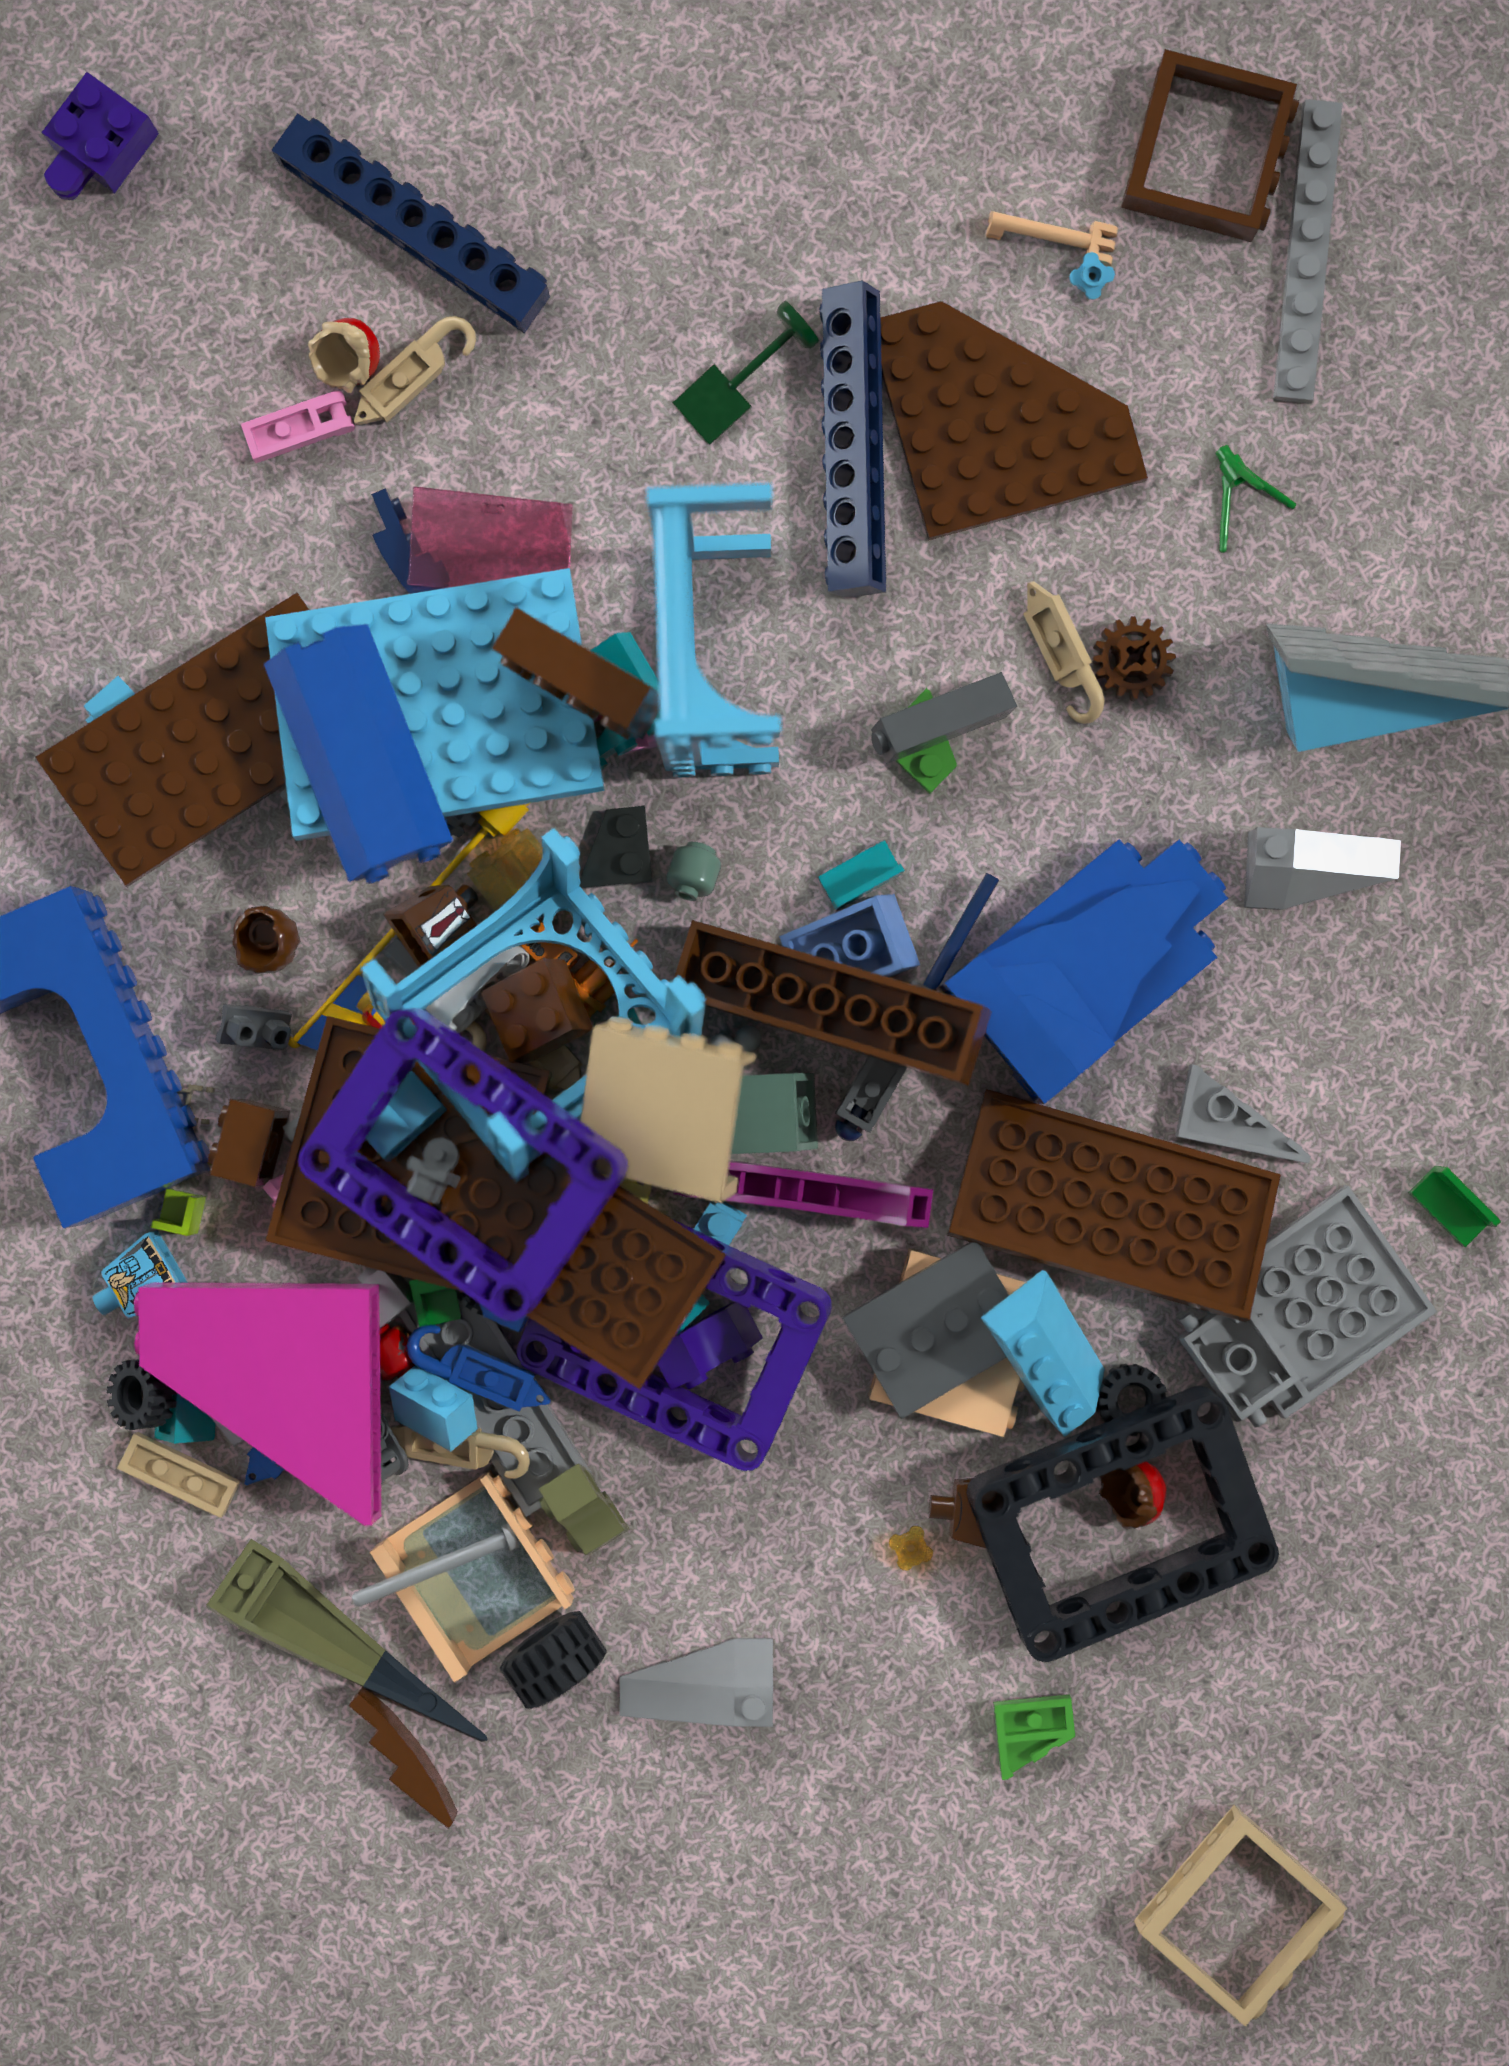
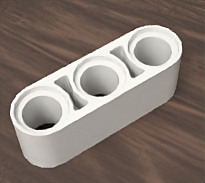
[425,946,530,1033]

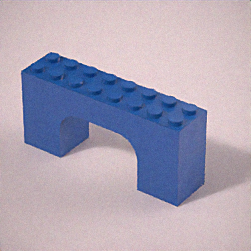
[0,886,210,1229]

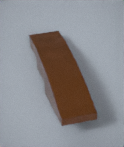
[348,1687,458,1829]

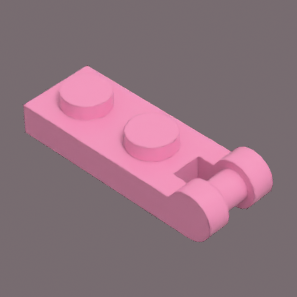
[241,391,355,463]

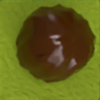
[232,906,301,974]

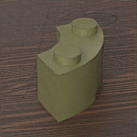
[539,1464,630,1555]

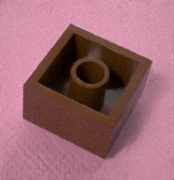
[481,958,593,1062]
[208,1099,290,1187]

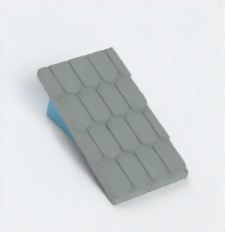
[1266,623,1509,752]

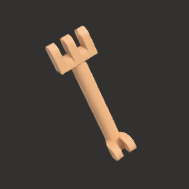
[986,211,1118,266]

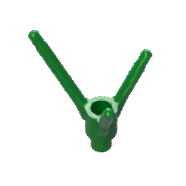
[1215,445,1296,553]

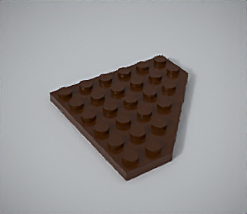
[880,301,1148,541]

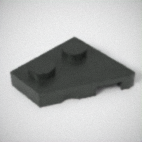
[579,806,652,889]

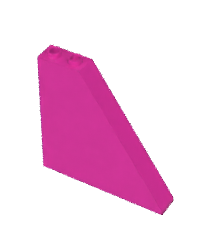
[134,1282,382,1526]

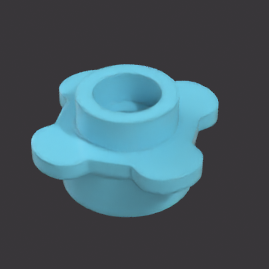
[1069,252,1115,300]

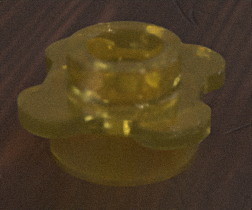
[889,1525,933,1571]

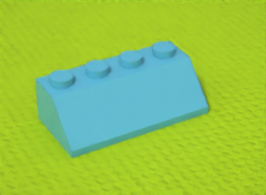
[981,1269,1105,1437]

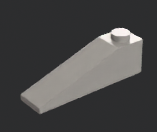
[1244,827,1401,910]
[620,1638,773,1727]

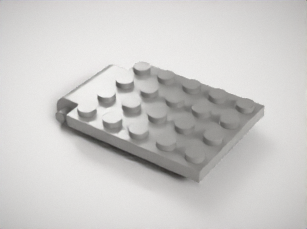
[1178,1185,1437,1428]

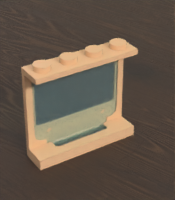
[370,1470,575,1683]

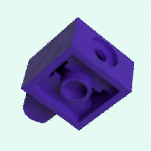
[41,72,159,200]

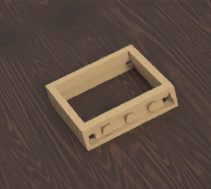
[1134,1805,1347,2027]

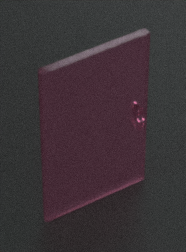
[407,486,573,588]

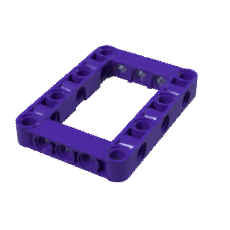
[299,1008,628,1321]
[517,1220,832,1471]

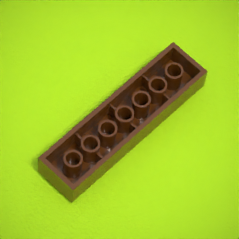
[673,920,992,1086]

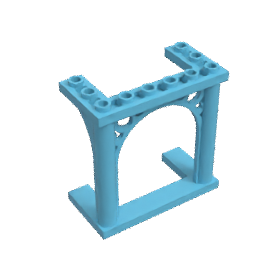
[647,483,781,778]
[361,828,705,1183]

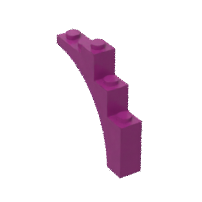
[673,1160,934,1228]

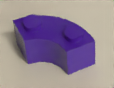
[658,1301,763,1390]

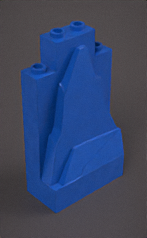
[939,839,1228,1104]

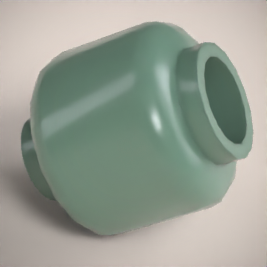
[666,841,721,901]

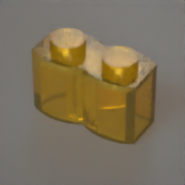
[467,828,543,912]

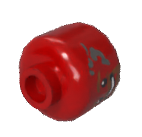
[380,1324,421,1381]

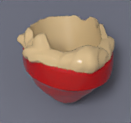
[308,318,380,393]

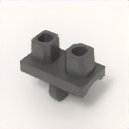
[215,1004,292,1050]
[406,1138,461,1204]

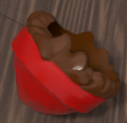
[1099,1461,1166,1529]

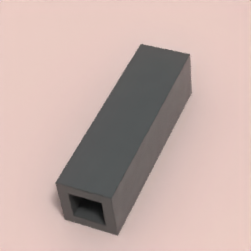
[871,672,1017,764]

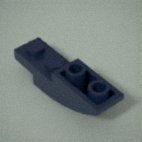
[371,488,450,594]

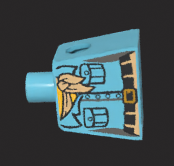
[92,1230,188,1318]

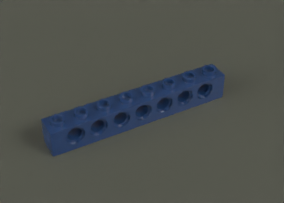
[272,113,550,334]
[819,280,886,598]

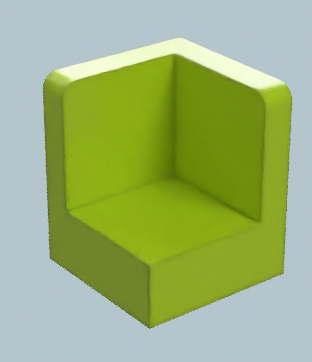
[151,1188,206,1236]

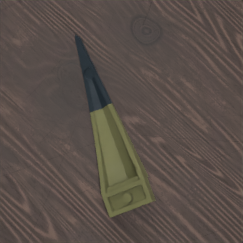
[206,1539,488,1742]

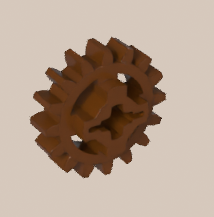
[1091,616,1176,702]

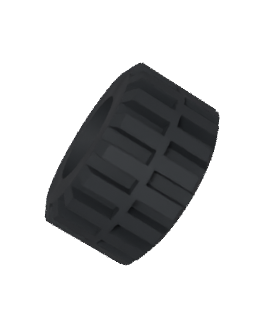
[500,1611,607,1709]

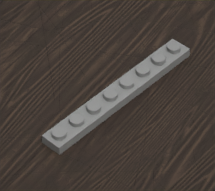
[1273,99,1343,404]

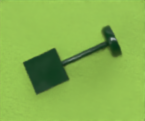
[672,300,820,445]

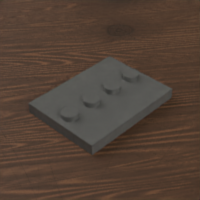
[842,1242,1009,1419]

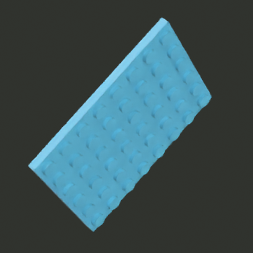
[265,568,605,841]

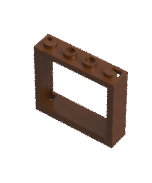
[1121,49,1299,242]

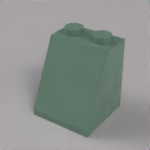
[731,1073,818,1154]

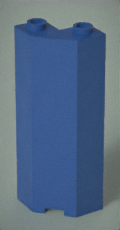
[264,624,453,884]

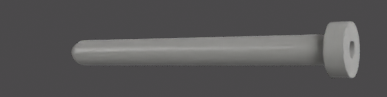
[352,1523,519,1607]

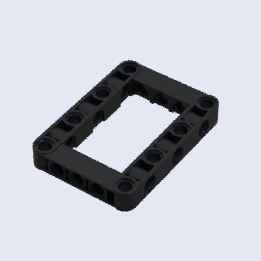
[966,1386,1279,1663]

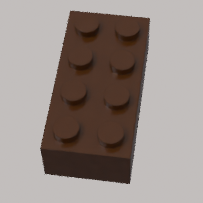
[492,607,660,740]

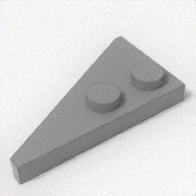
[1175,1065,1311,1164]

